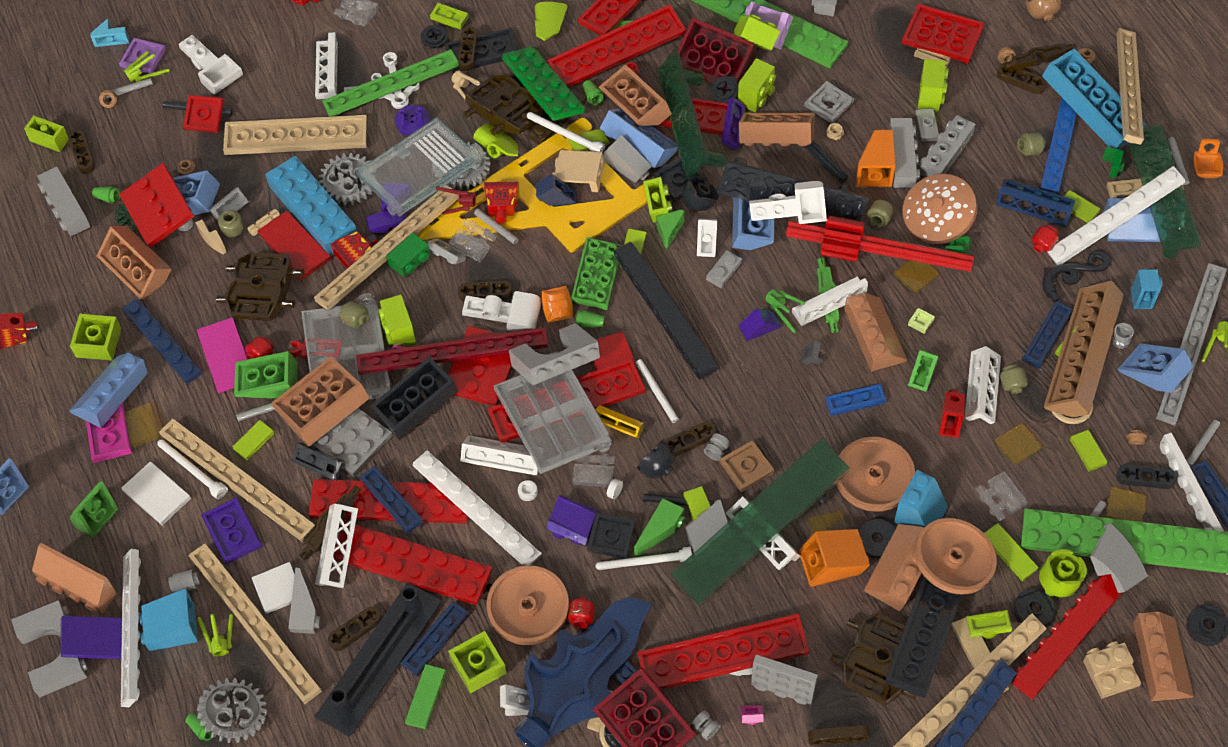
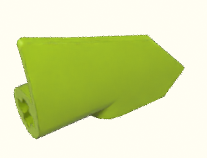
[535,2,568,41]
[473,123,518,158]

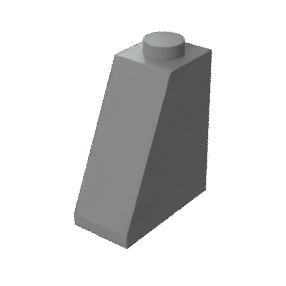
[603,135,652,183]

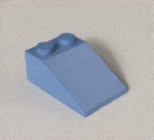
[173,171,220,215]
[1118,343,1194,393]
[0,458,29,515]

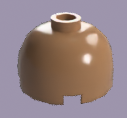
[1025,0,1062,22]

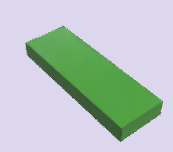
[405,664,446,730]

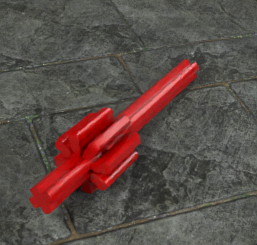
[786,216,974,272]

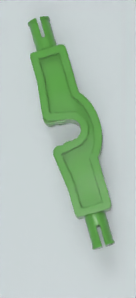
[817,258,839,333]

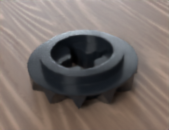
[421,25,448,49]
[711,76,739,103]

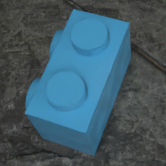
[1131,269,1162,309]

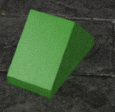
[656,210,684,249]
[908,349,939,392]

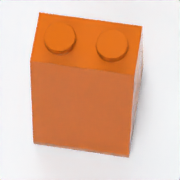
[855,129,895,187]
[798,529,870,587]

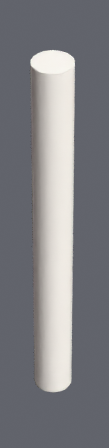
[635,359,679,423]

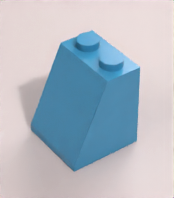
[894,470,948,528]
[139,589,198,651]

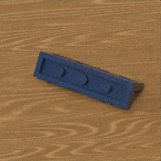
[995,178,1076,227]

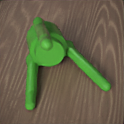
[765,289,805,333]

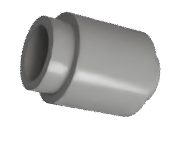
[168,569,201,593]

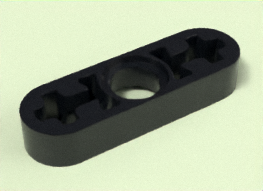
[1116,465,1177,489]

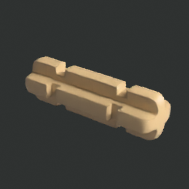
[247,209,280,236]

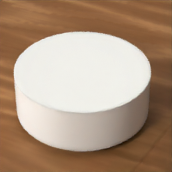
[607,479,623,500]
[518,480,538,501]

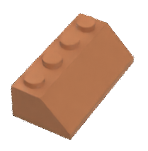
[599,65,672,126]
[739,113,815,146]
[97,226,171,300]
[844,293,907,372]
[864,524,924,611]
[32,543,117,613]
[1133,612,1194,701]

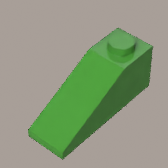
[634,499,686,557]

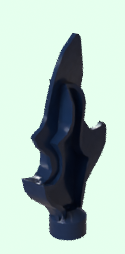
[514,597,652,747]

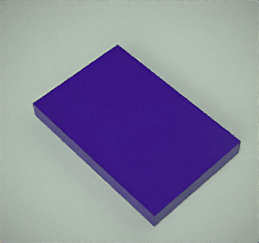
[201,497,262,565]
[60,616,122,659]

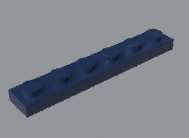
[122,298,202,385]
[933,659,1017,747]

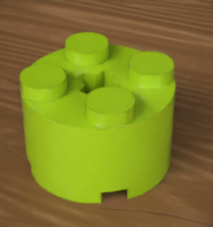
[1039,549,1087,597]

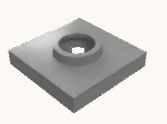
[804,81,854,124]

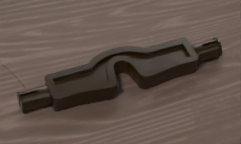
[1003,44,1074,70]
[298,485,362,560]

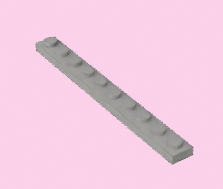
[1156,263,1227,425]

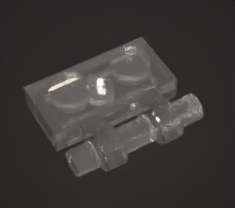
[334,0,379,26]
[449,219,497,262]
[572,454,615,487]
[976,471,1028,521]

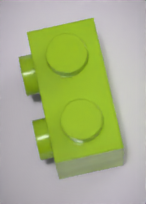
[24,115,69,152]
[643,177,673,223]

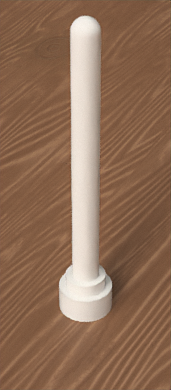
[527,112,605,153]
[157,440,228,500]
[596,546,693,570]

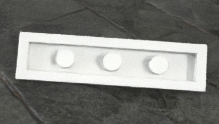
[315,32,338,99]
[792,277,868,326]
[965,346,1001,424]
[460,435,544,475]
[726,497,801,571]
[315,504,358,588]

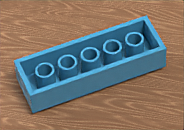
[1042,49,1147,149]
[265,156,357,256]

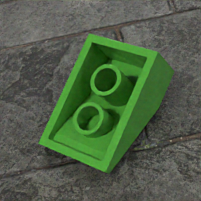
[234,351,298,398]
[69,481,118,539]

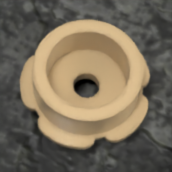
[826,123,844,140]

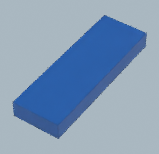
[825,383,887,416]

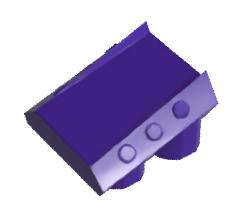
[547,495,598,546]

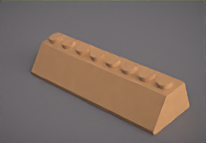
[1044,280,1124,417]

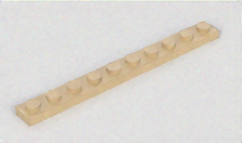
[1116,28,1144,145]
[314,185,459,311]
[159,419,316,542]
[189,544,322,704]
[893,614,1047,747]

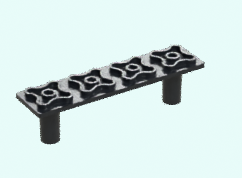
[717,157,869,222]
[315,583,441,737]

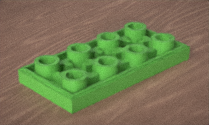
[571,237,622,310]

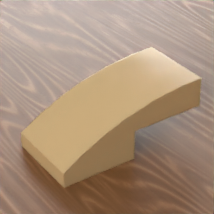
[195,220,227,255]

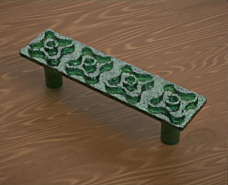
[658,49,726,179]
[1129,125,1201,259]

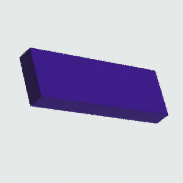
[722,97,745,151]

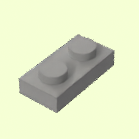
[427,238,467,264]
[706,250,742,289]

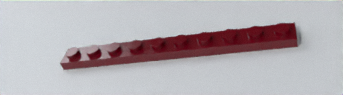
[356,327,549,375]

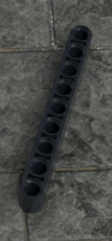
[613,241,717,380]

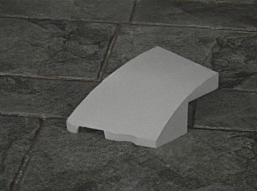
[685,499,738,570]
[1090,523,1148,593]

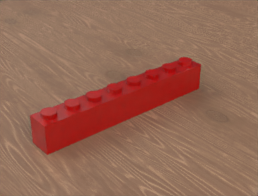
[1013,574,1123,700]

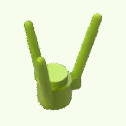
[124,51,170,82]
[1201,321,1228,362]
[197,614,233,656]

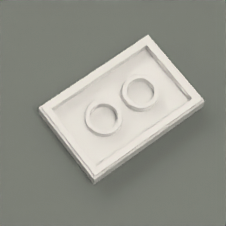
[121,462,191,526]

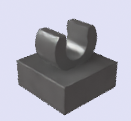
[801,340,825,365]

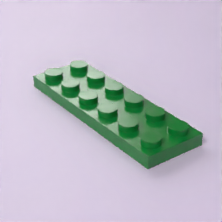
[502,46,585,121]

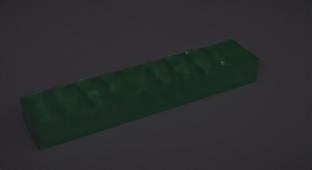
[671,439,850,607]

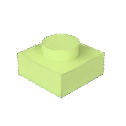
[908,308,935,334]

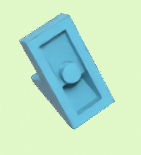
[90,19,129,47]

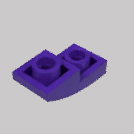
[366,209,406,232]

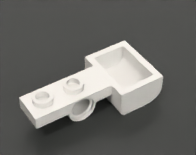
[179,35,243,95]
[749,181,827,224]
[462,291,541,332]

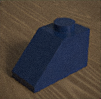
[536,174,577,206]

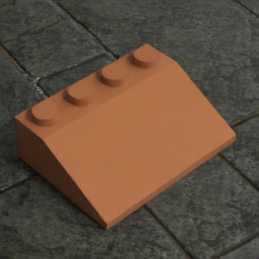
[270,356,369,446]

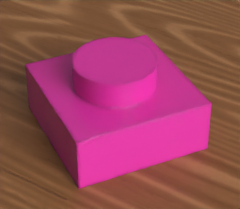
[740,705,763,725]

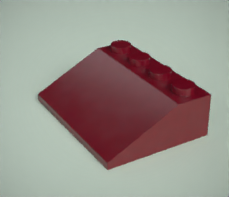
[671,18,758,91]
[592,668,698,747]

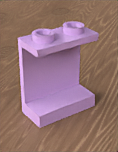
[745,1,793,50]

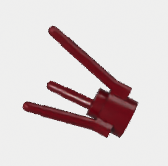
[436,186,476,215]

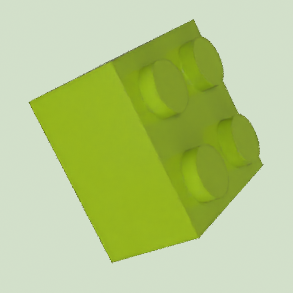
[733,14,780,50]
[738,58,776,113]
[918,59,949,111]
[378,295,416,347]
[70,314,122,361]
[448,631,507,694]

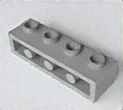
[919,115,976,178]
[889,118,920,188]
[37,167,90,237]

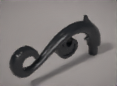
[1042,250,1110,303]

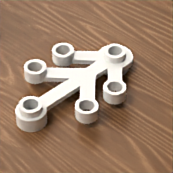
[371,52,420,109]

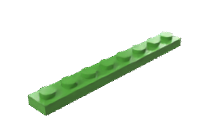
[322,50,459,117]

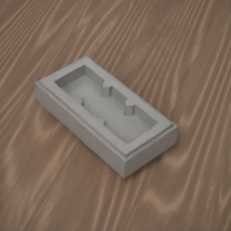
[915,108,939,142]
[209,187,249,221]

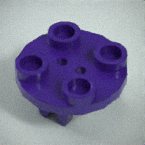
[395,105,430,135]

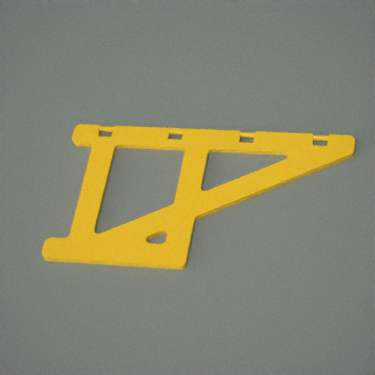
[417,118,647,253]

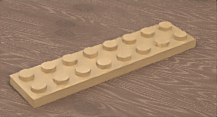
[223,115,367,155]

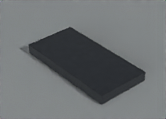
[444,28,518,73]

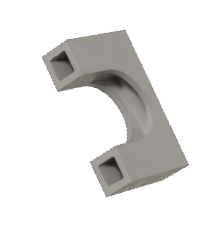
[509,323,600,385]
[11,600,88,697]

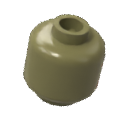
[1017,132,1046,156]
[867,200,893,227]
[218,210,244,237]
[339,301,369,329]
[1000,364,1028,394]

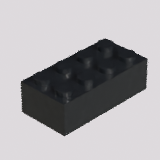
[370,356,458,441]

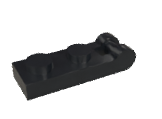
[291,442,346,481]

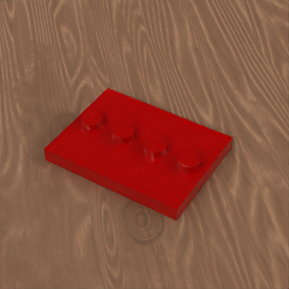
[902,3,984,63]
[119,163,195,248]
[448,326,513,406]

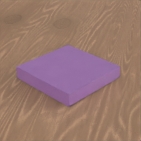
[119,38,166,74]

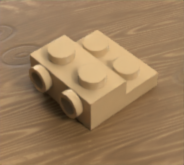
[1083,641,1141,699]

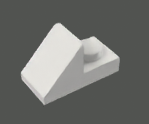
[697,218,717,257]
[500,684,529,716]

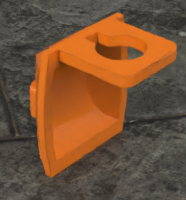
[1193,139,1223,178]
[542,286,573,323]

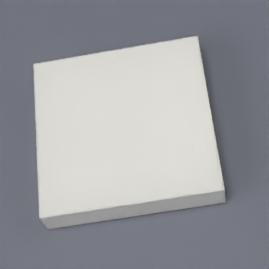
[252,562,295,614]

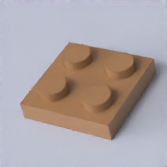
[720,440,774,492]

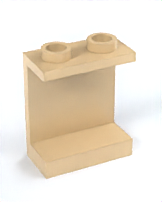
[552,150,605,192]

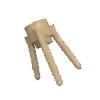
[451,70,481,100]

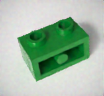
[387,233,430,278]

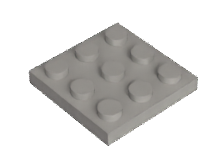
[311,408,393,477]
[751,655,818,704]

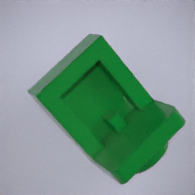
[1102,147,1125,179]
[945,236,971,254]

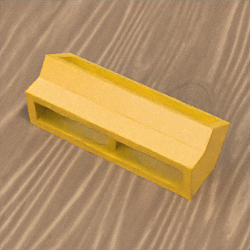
[595,405,644,438]

